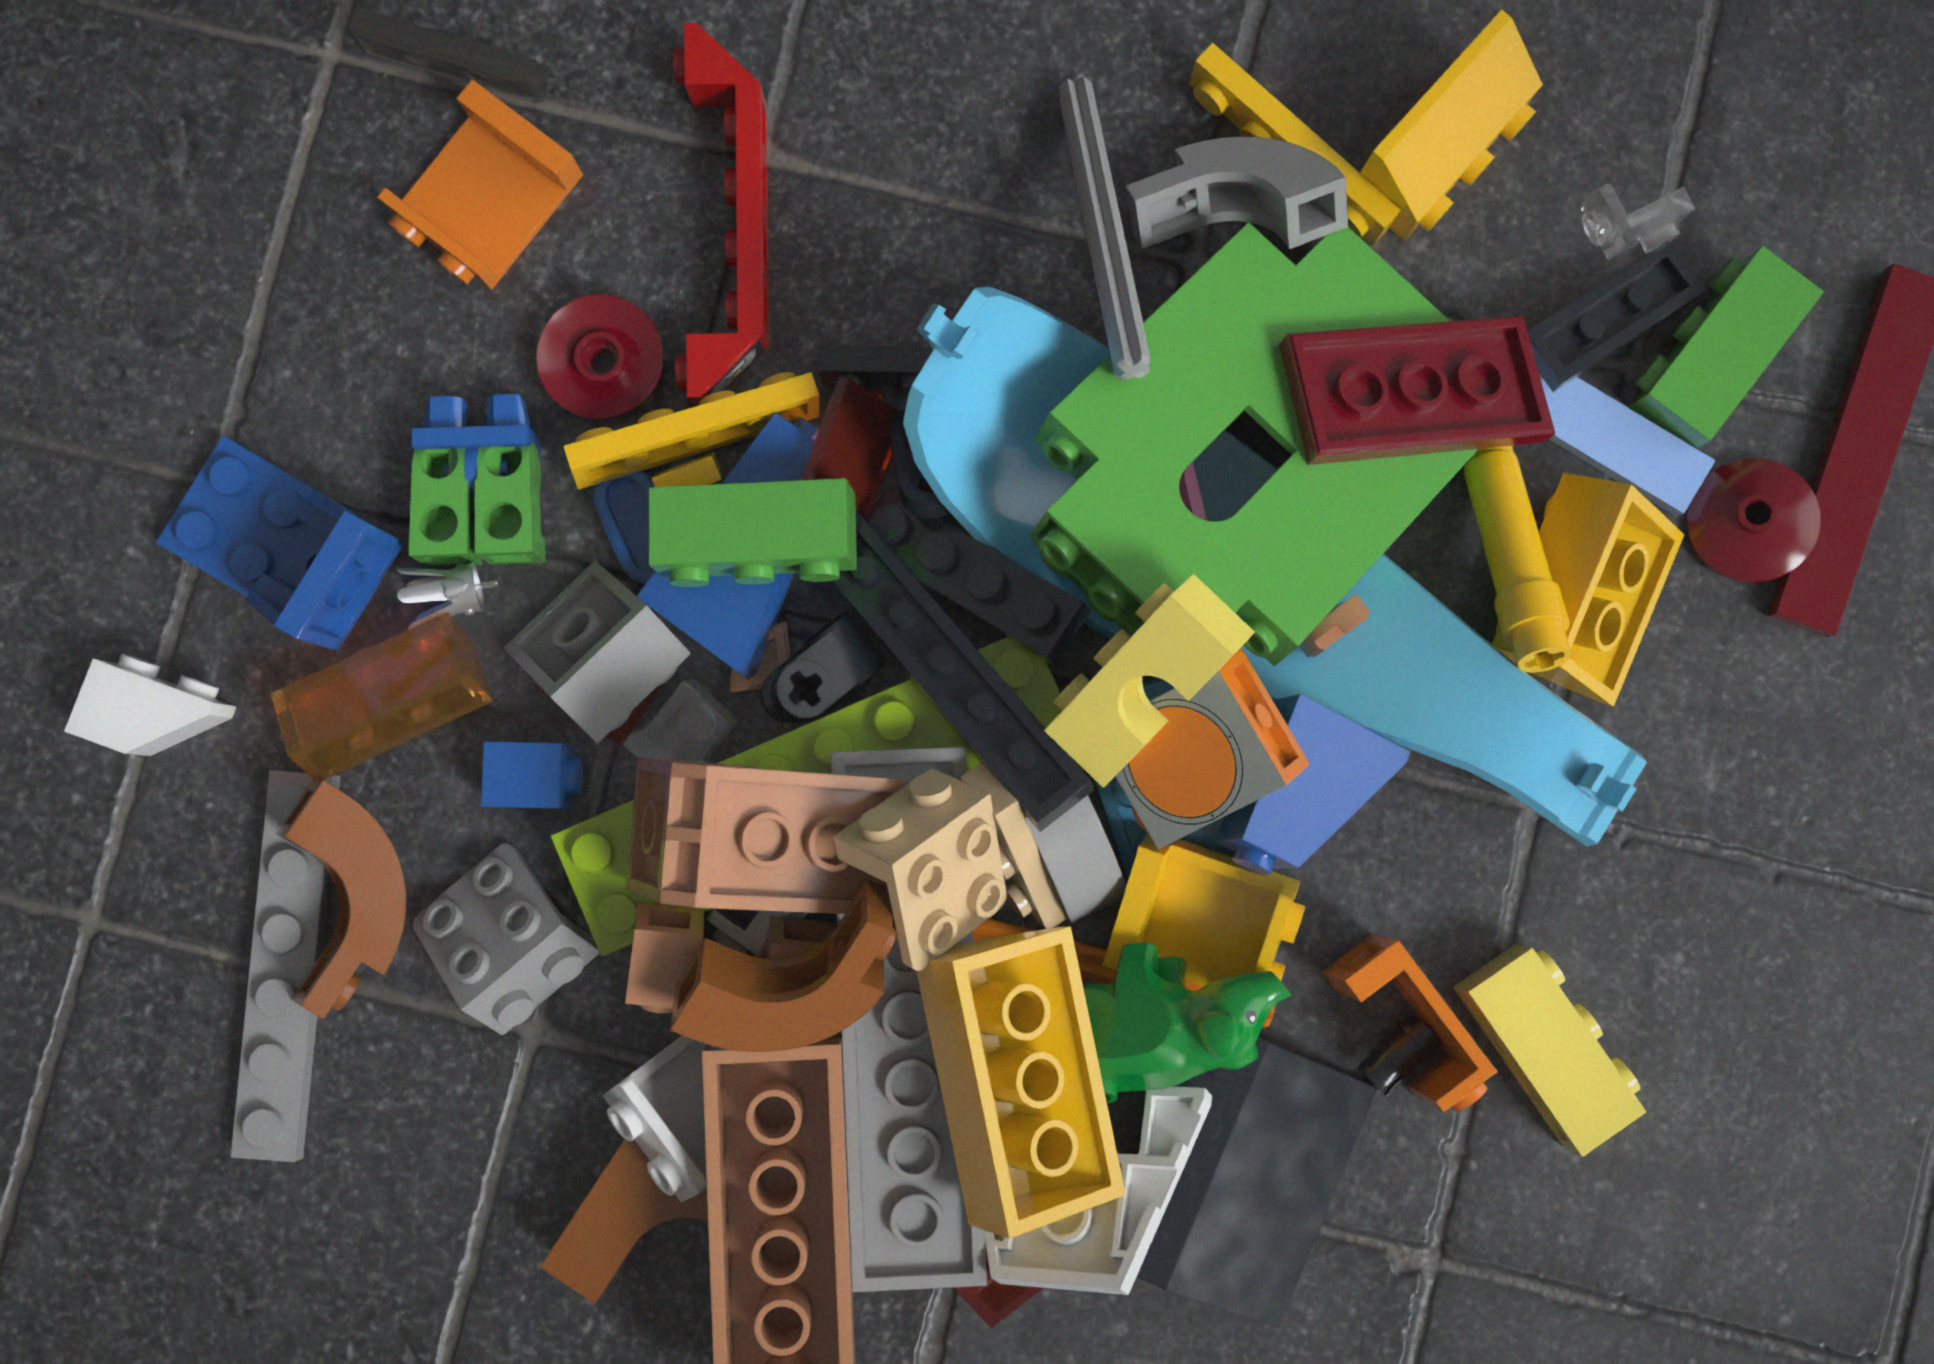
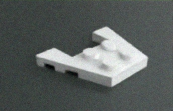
[985,1086,1212,1295]

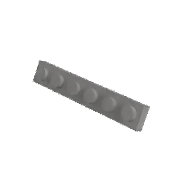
[231,770,341,1162]

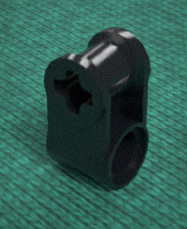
[760,611,887,723]

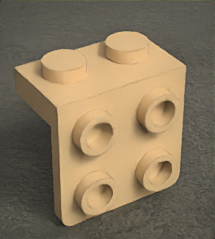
[833,768,1007,971]

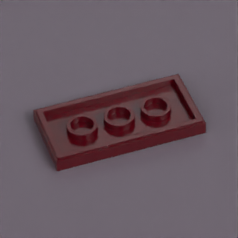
[1279,316,1556,465]

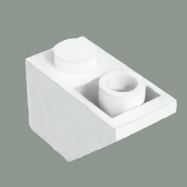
[64,653,236,756]

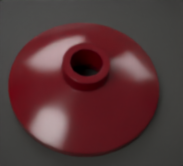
[536,294,664,420]
[1686,458,1821,583]

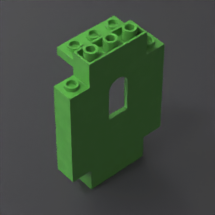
[1030,222,1478,667]

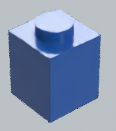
[481,742,583,809]

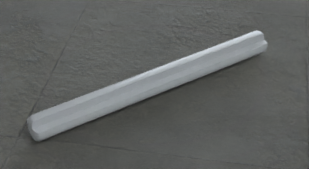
[1059,77,1151,381]

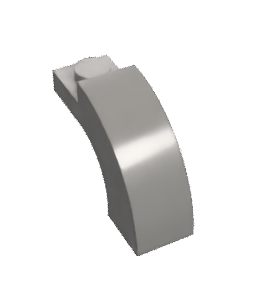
[1126,137,1348,249]
[1022,795,1127,926]

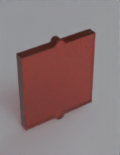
[801,376,899,517]

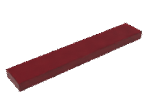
[1768,263,1934,638]

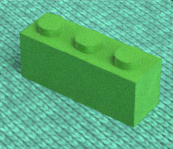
[1628,246,1824,448]
[649,478,857,587]

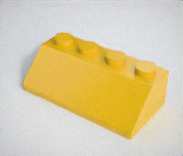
[916,926,1125,1239]

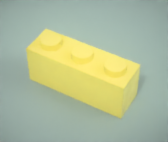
[1453,944,1646,1157]

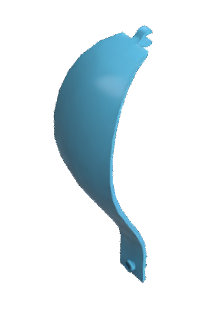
[903,287,1647,847]

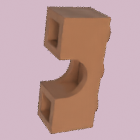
[625,902,836,1013]

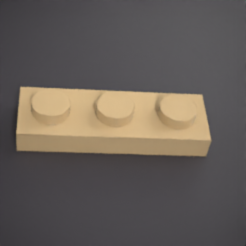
[960,762,1068,929]

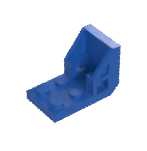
[156,435,405,651]

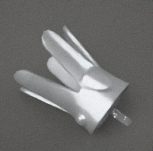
[396,562,498,632]

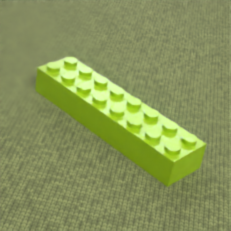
[551,637,1068,957]

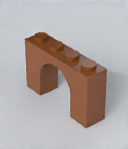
[540,1139,713,1364]

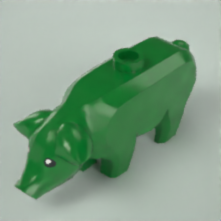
[1083,943,1292,1104]

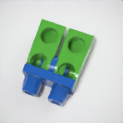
[409,394,546,567]

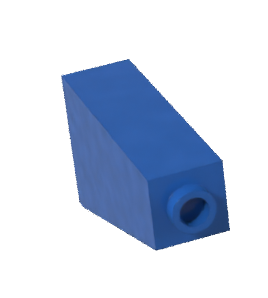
[637,412,836,680]

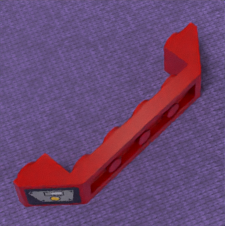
[674,23,769,407]

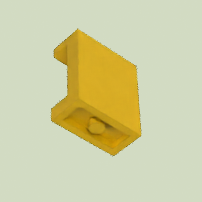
[1103,833,1306,987]

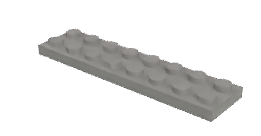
[831,747,987,1292]

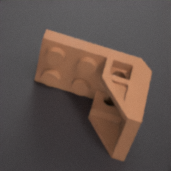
[626,757,905,916]

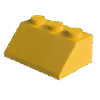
[1360,10,1543,241]
[1492,472,1684,707]

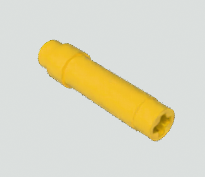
[1463,446,1571,673]

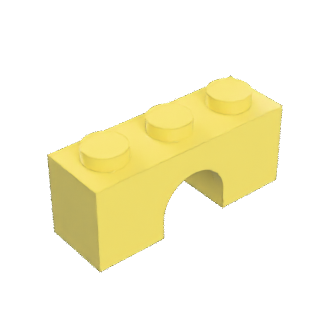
[1044,574,1255,788]

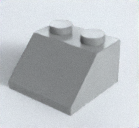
[503,561,691,744]

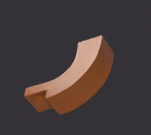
[276,779,406,1019]
[670,880,897,1052]

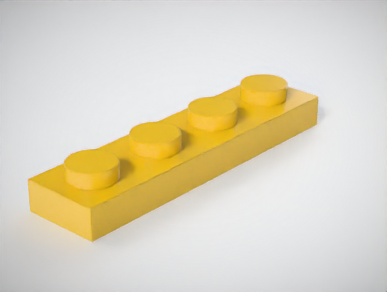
[1189,42,1401,246]
[563,372,819,490]

